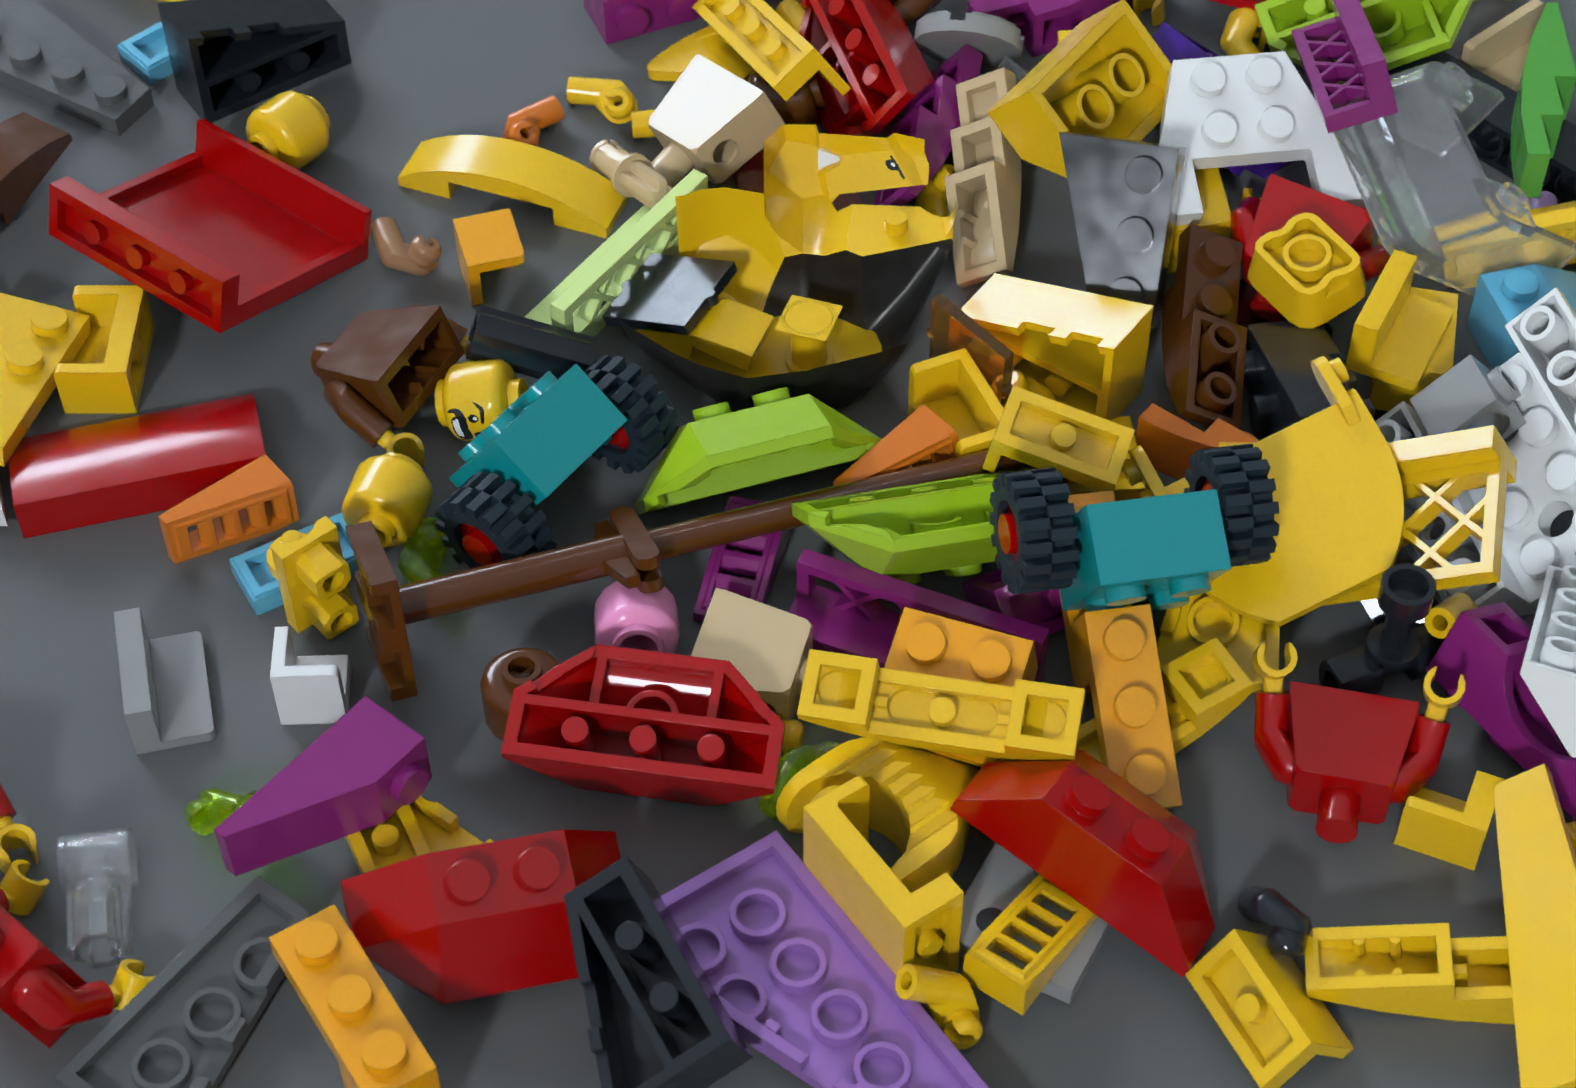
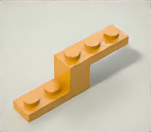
[1059,490,1183,809]
[268,904,441,1088]

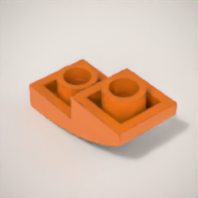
[1136,403,1259,480]

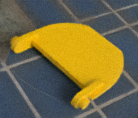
[1122,356,1404,626]

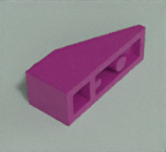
[214,696,433,876]

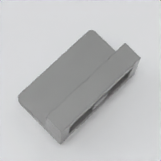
[113,607,216,755]

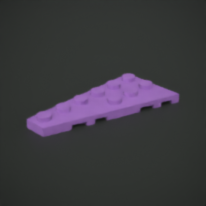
[661,830,989,1088]

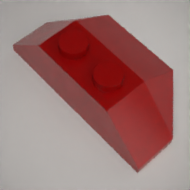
[799,0,935,137]
[501,644,785,806]
[950,749,1215,978]
[340,829,621,1006]

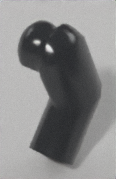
[1237,886,1313,959]

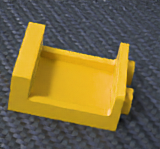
[803,776,964,975]

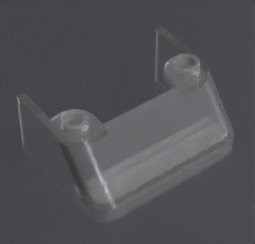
[1333,61,1576,296]

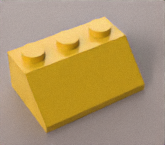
[988,0,1172,178]

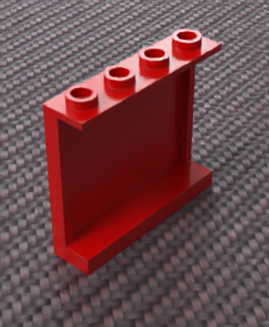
[49,118,372,334]

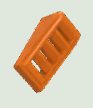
[832,404,959,486]
[158,454,300,564]

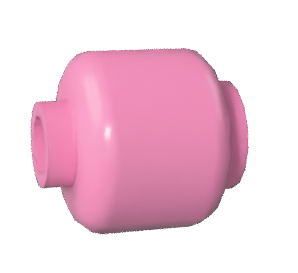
[594,581,680,654]

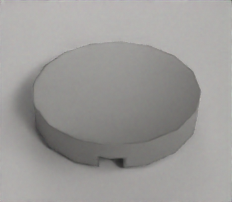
[914,10,1024,68]

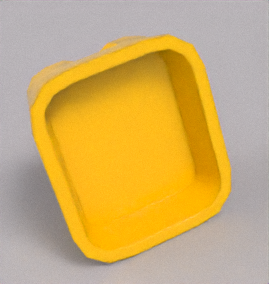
[1248,212,1367,329]

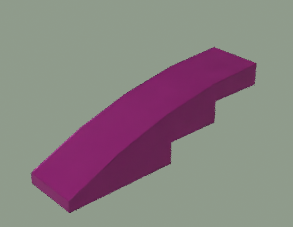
[874,44,983,206]

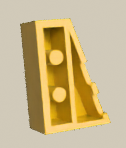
[953,273,1153,421]

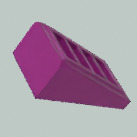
[693,496,789,623]

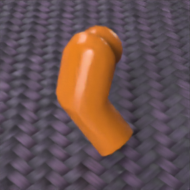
[503,95,564,147]

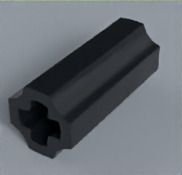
[465,305,597,379]

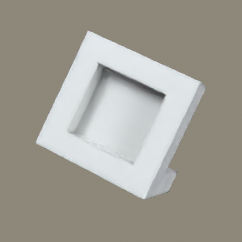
[270,626,352,725]

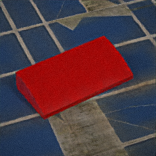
[9,393,266,539]

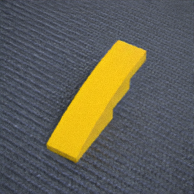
[1304,923,1515,1025]

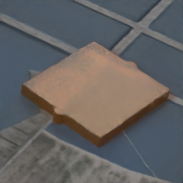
[926,294,1014,408]

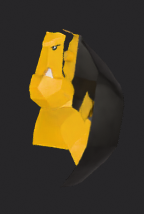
[620,124,956,412]

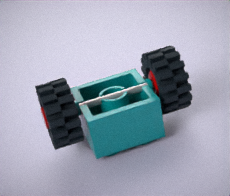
[435,355,679,569]
[989,444,1279,612]

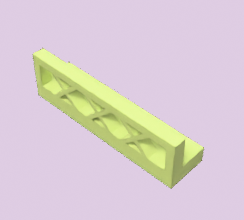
[525,169,708,337]

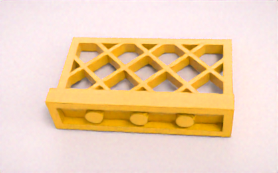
[1324,425,1517,606]

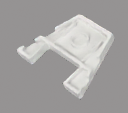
[1159,51,1374,226]

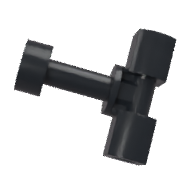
[1319,563,1445,694]

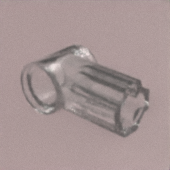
[57,827,139,968]

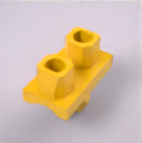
[267,516,359,639]

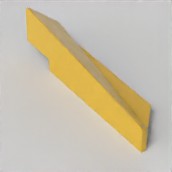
[1493,764,1576,1088]

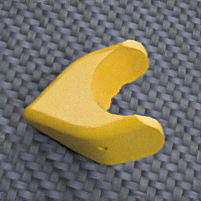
[776,737,978,893]

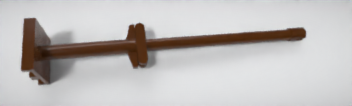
[345,449,1030,702]

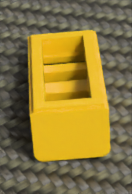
[963,874,1098,1016]

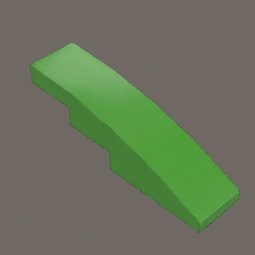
[1510,2,1576,198]

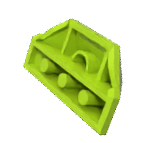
[1254,0,1473,84]
[634,387,882,515]
[791,466,1038,584]

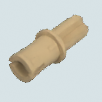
[590,139,673,209]

